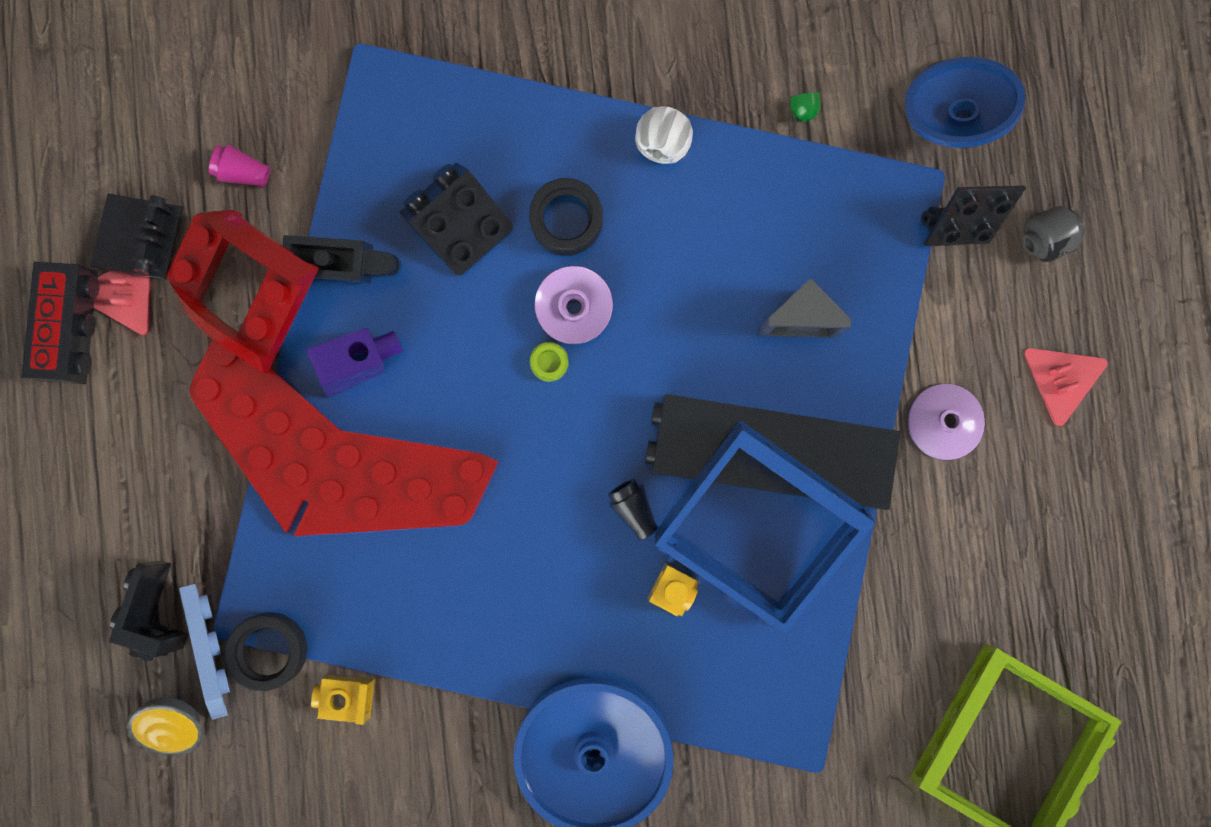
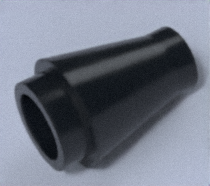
[608,479,658,540]

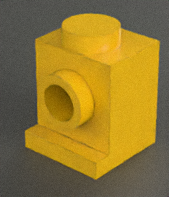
[647,563,700,617]
[311,674,375,725]

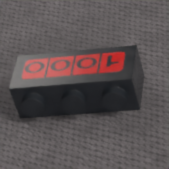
[21,261,100,384]

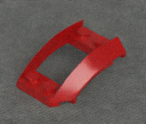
[166,210,319,373]

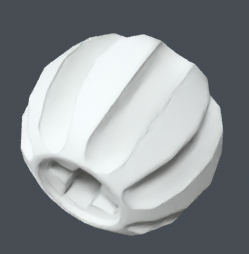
[635,106,693,164]

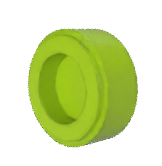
[530,342,569,382]

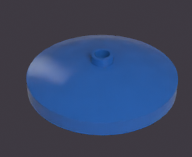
[513,678,673,827]

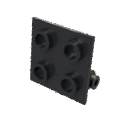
[921,185,1026,246]
[90,193,183,280]

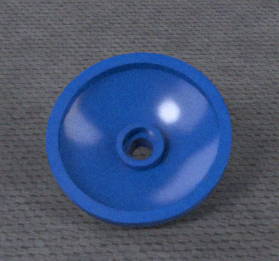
[905,57,1025,148]

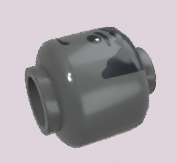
[1022,206,1085,262]

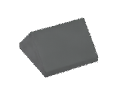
[759,278,851,338]

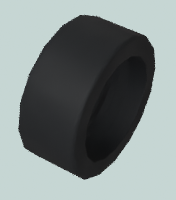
[529,178,603,256]
[225,612,308,692]

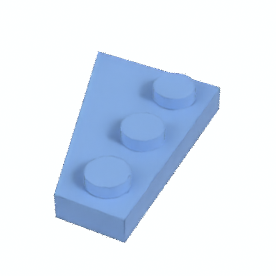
[179,584,230,720]

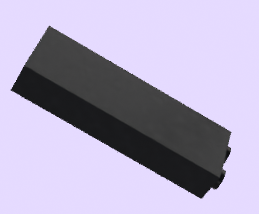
[645,394,901,510]

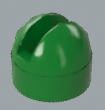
[789,92,821,122]

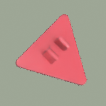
[94,270,150,335]
[1024,348,1108,426]

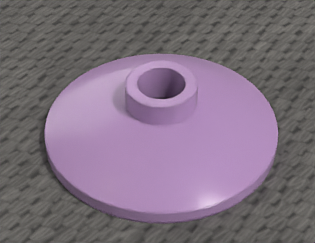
[535,266,613,344]
[907,384,985,460]

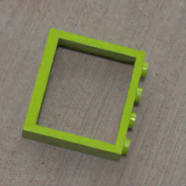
[909,643,1122,827]

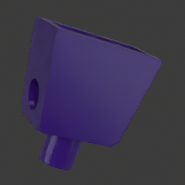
[306,328,403,398]

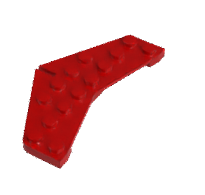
[189,339,499,536]

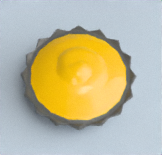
[124,697,205,757]

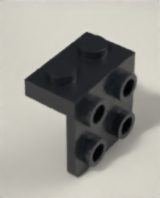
[399,162,513,275]
[109,560,188,661]

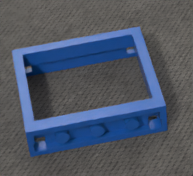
[655,420,875,634]

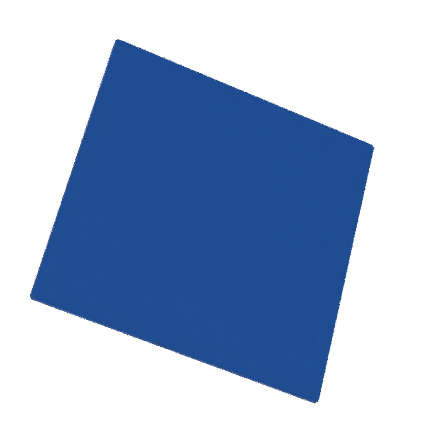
[213,44,945,773]

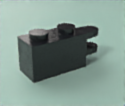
[283,235,402,284]

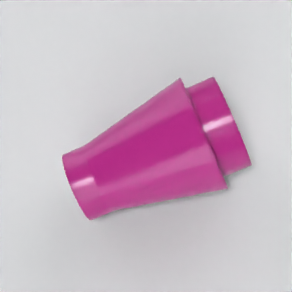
[209,144,270,188]

